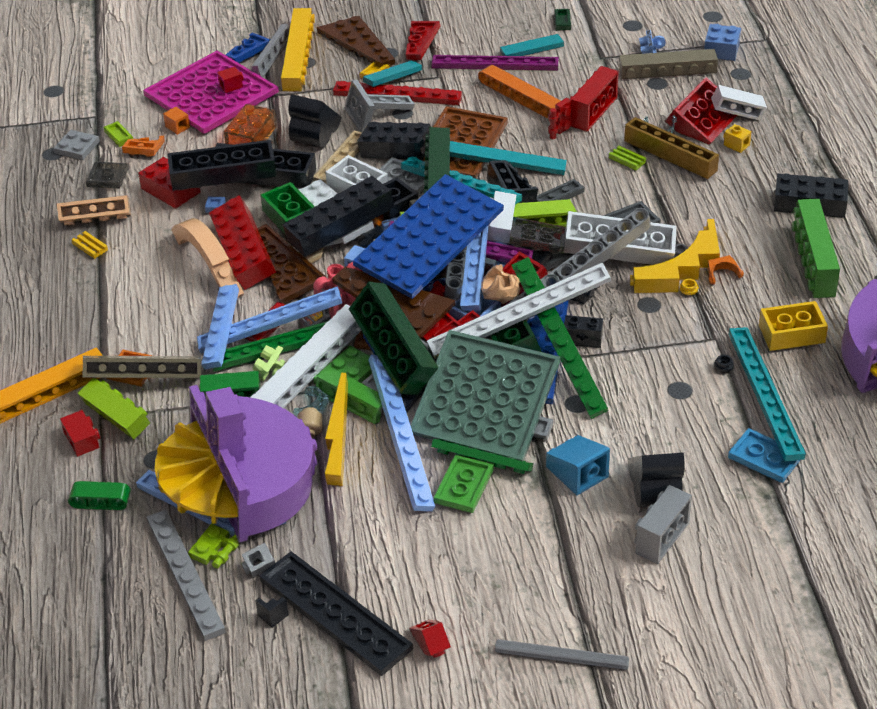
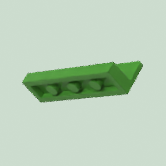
[315,368,382,424]

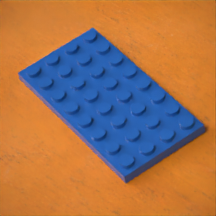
[353,174,504,299]

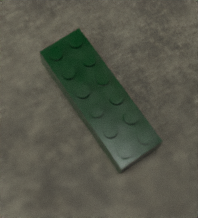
[349,282,438,395]

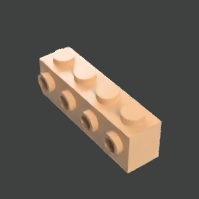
[57,195,131,225]

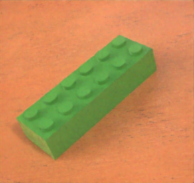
[792,199,840,298]

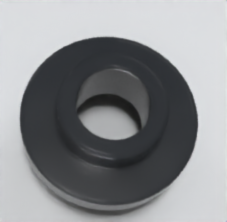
[714,355,734,372]

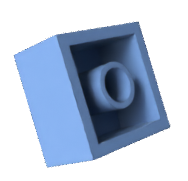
[704,24,741,61]

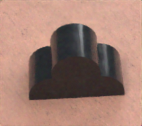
[288,94,342,148]
[628,452,685,507]

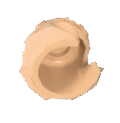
[481,264,520,304]

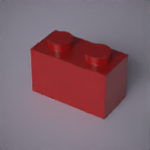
[60,410,101,457]

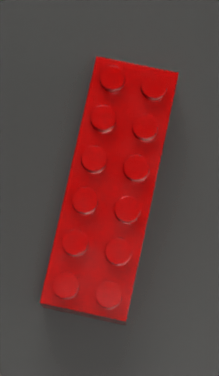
[209,195,276,290]

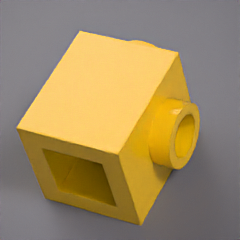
[723,124,752,153]

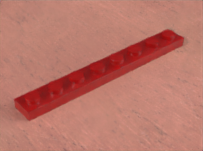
[333,81,462,106]

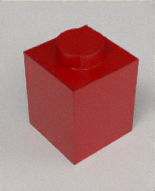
[217,66,244,93]

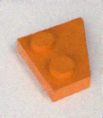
[122,136,165,157]

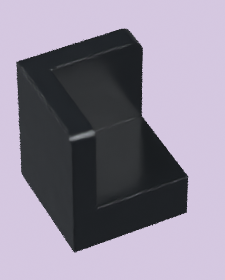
[255,597,289,628]

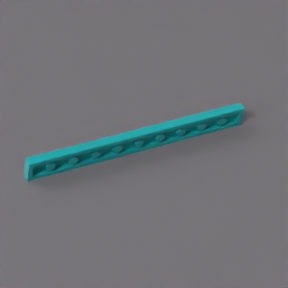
[728,327,806,461]

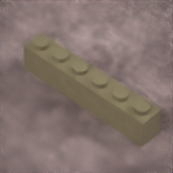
[619,49,718,79]
[83,356,201,378]

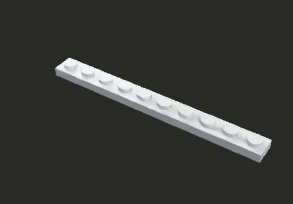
[427,263,611,359]

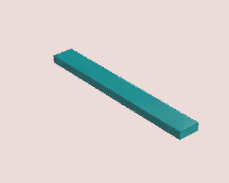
[450,141,567,175]

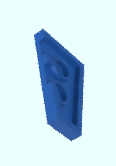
[226,32,271,64]

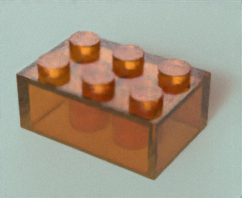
[223,104,277,145]

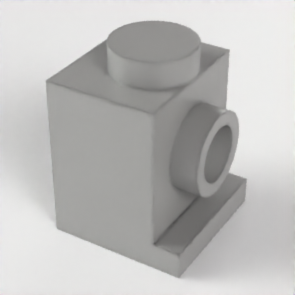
[241,543,275,578]

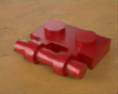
[548,97,572,139]

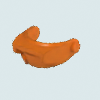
[708,255,744,285]

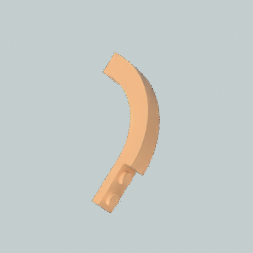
[171,218,244,298]

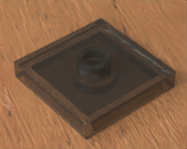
[86,162,128,189]

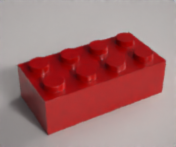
[570,66,619,132]

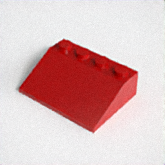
[665,77,737,145]

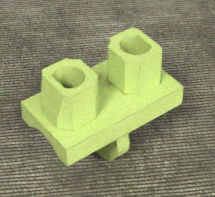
[252,345,285,382]

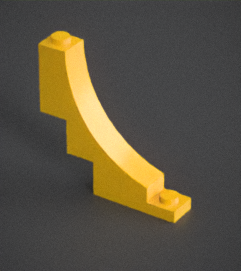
[630,219,720,293]

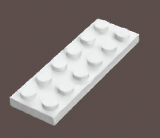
[299,179,374,244]

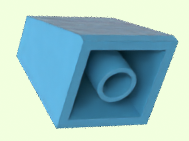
[546,435,610,495]

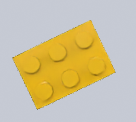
[759,301,828,351]

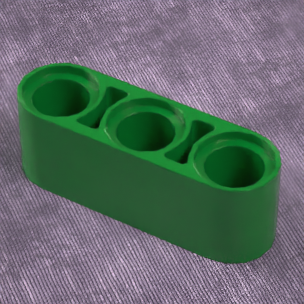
[68,481,131,510]

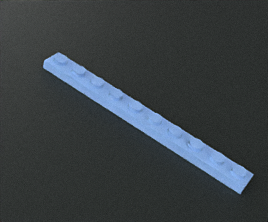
[369,355,435,512]

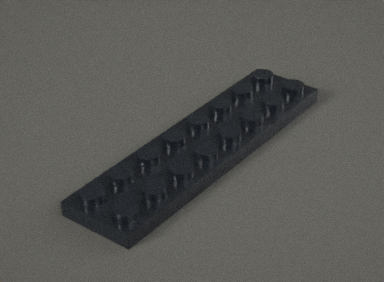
[259,551,413,676]

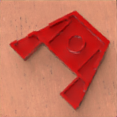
[421,280,481,342]

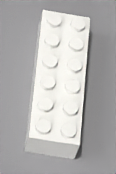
[563,211,676,265]

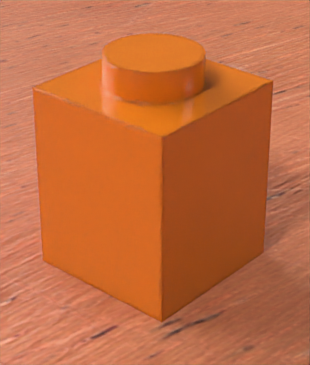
[163,107,190,135]

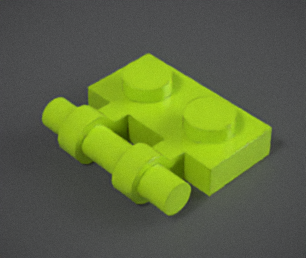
[188,523,239,569]

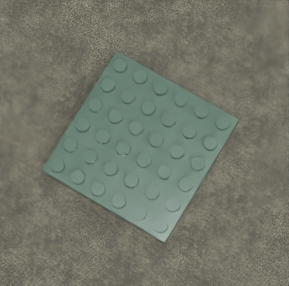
[411,330,561,461]

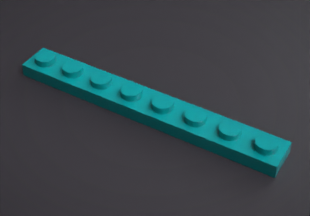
[401,157,522,204]

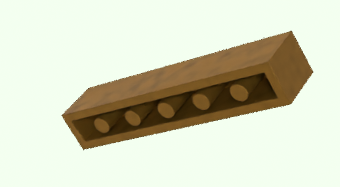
[624,117,719,179]

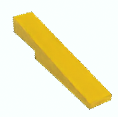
[325,372,348,486]

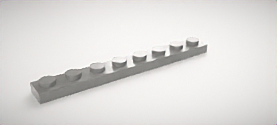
[147,510,226,641]

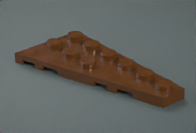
[317,16,395,67]
[257,224,326,304]
[332,267,455,339]

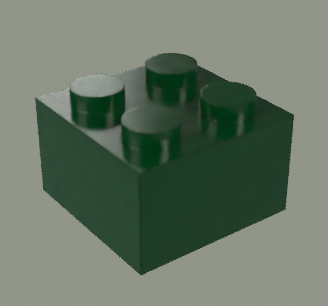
[490,319,542,352]

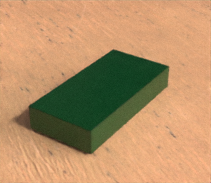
[554,9,571,31]

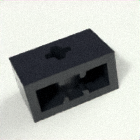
[564,315,603,348]

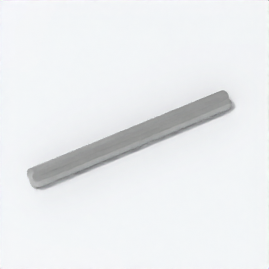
[495,639,629,670]

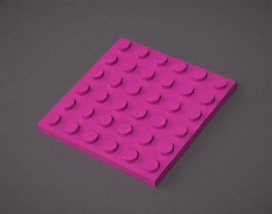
[143,50,279,134]

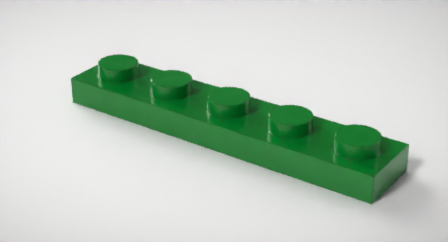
[431,439,534,474]

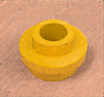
[680,279,699,295]

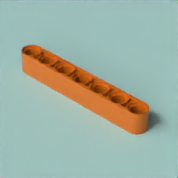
[478,65,561,119]

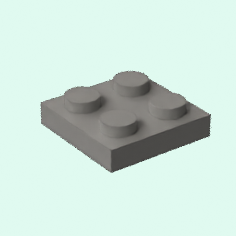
[53,130,100,160]

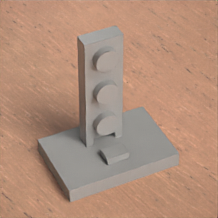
[344,80,415,132]

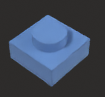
[205,196,226,213]

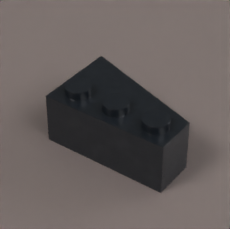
[487,160,538,203]

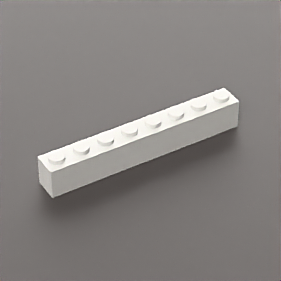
[250,304,361,408]

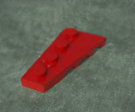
[406,21,441,61]

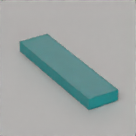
[500,34,564,56]
[363,60,422,87]

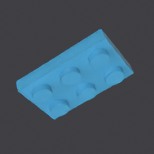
[728,428,801,483]

